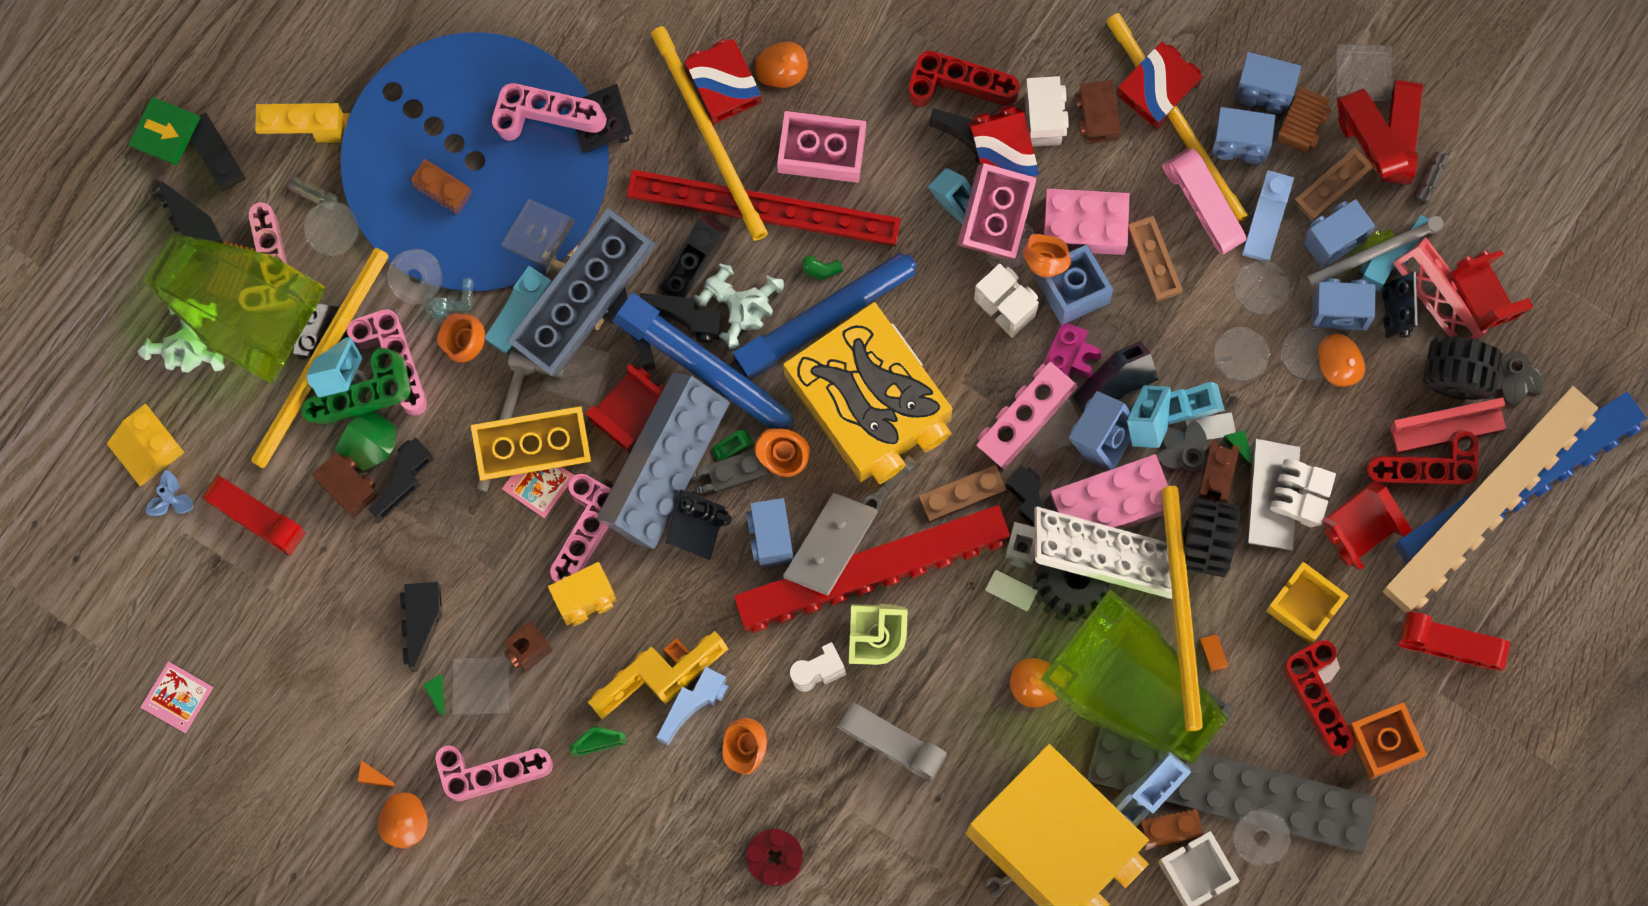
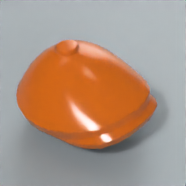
[754,42,808,88]
[1023,234,1071,277]
[437,313,485,362]
[1318,333,1366,387]
[754,429,810,477]
[1009,658,1065,708]
[723,718,767,775]
[377,792,428,849]

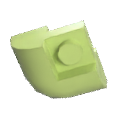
[849,604,908,665]

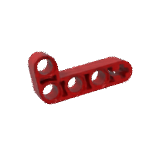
[909,50,1020,107]
[1382,79,1423,185]
[1337,88,1409,179]
[1365,430,1479,484]
[201,475,306,556]
[1397,612,1511,671]
[1284,640,1354,757]

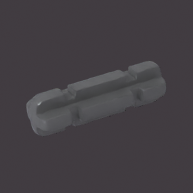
[1415,151,1448,204]
[287,176,339,211]

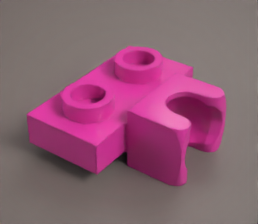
[1043,323,1102,378]

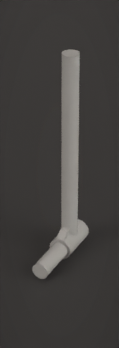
[1307,216,1444,286]
[477,351,564,492]

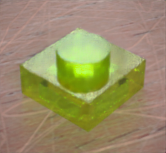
[1364,228,1396,250]

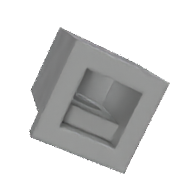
[1005,522,1036,568]

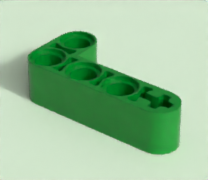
[302,348,411,425]

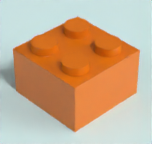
[1348,702,1427,780]

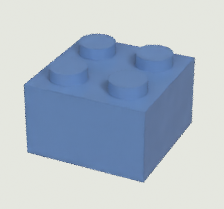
[1234,52,1301,114]
[1211,107,1275,164]
[1304,199,1375,269]
[1035,244,1113,326]
[1312,278,1375,331]
[1069,391,1131,471]
[746,498,793,568]

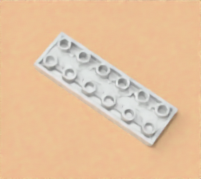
[1034,507,1172,599]

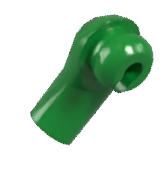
[802,255,844,280]

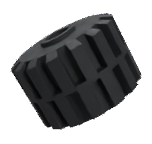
[1423,336,1502,400]
[1183,498,1240,577]
[1033,564,1111,622]

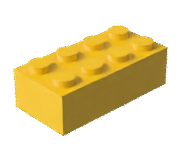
[471,406,591,481]

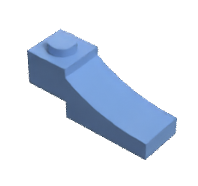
[1242,170,1294,263]
[657,667,729,746]
[1112,751,1191,827]

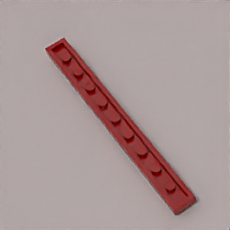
[627,169,901,247]

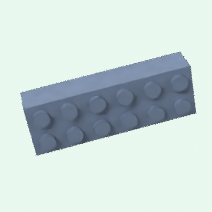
[507,208,657,377]
[596,372,730,549]

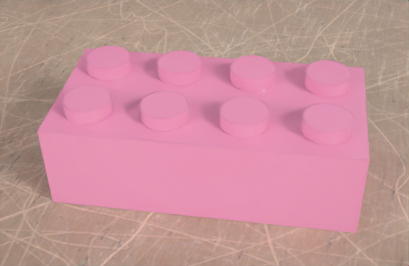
[1049,454,1168,530]

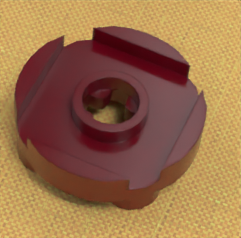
[746,829,803,886]

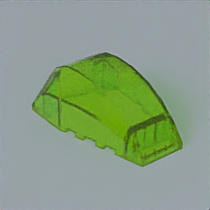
[143,234,327,384]
[1040,590,1228,764]

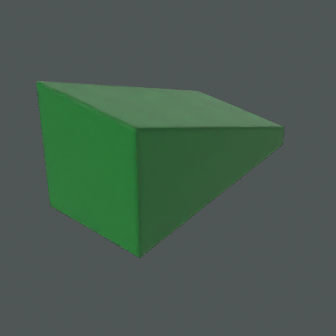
[711,430,755,462]
[1223,430,1252,467]
[423,674,445,717]

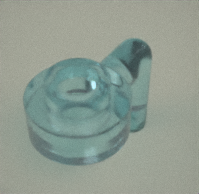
[426,278,473,319]

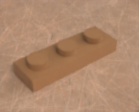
[1294,147,1373,222]
[1128,216,1183,302]
[919,465,1007,523]

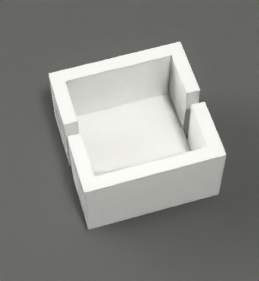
[1024,76,1068,147]
[974,264,1039,338]
[1158,831,1240,906]

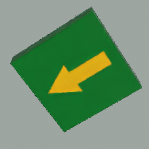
[128,97,200,166]

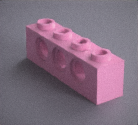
[976,362,1078,470]

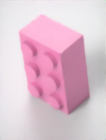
[777,111,866,183]
[957,163,1037,260]
[1043,189,1130,255]

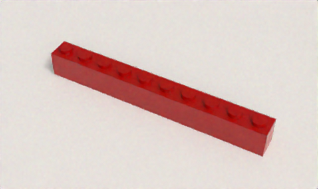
[734,505,1010,633]

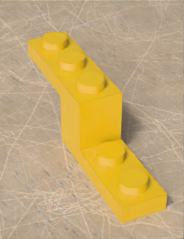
[255,103,350,143]
[588,631,728,720]

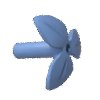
[145,470,194,516]

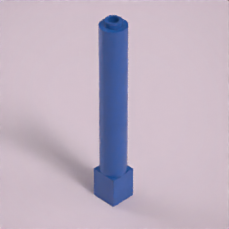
[733,252,917,380]
[612,292,795,430]

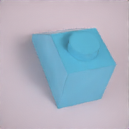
[928,168,972,224]
[306,337,362,397]
[1127,385,1171,448]

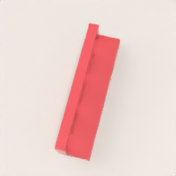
[1393,237,1488,340]
[1390,398,1506,454]

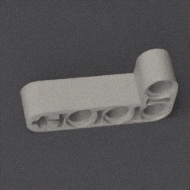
[837,702,947,782]

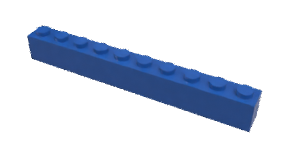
[1394,391,1647,564]

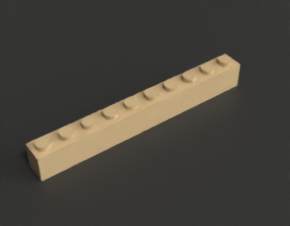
[1382,386,1598,613]

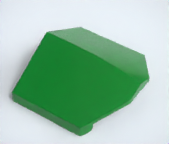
[334,411,397,472]
[569,726,628,757]

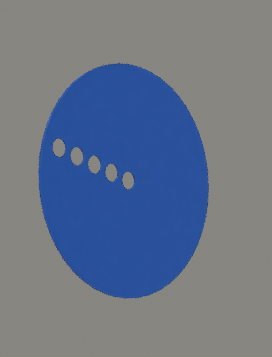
[341,32,609,291]

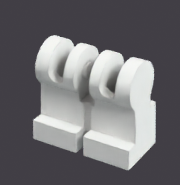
[1270,459,1336,528]
[790,642,846,692]

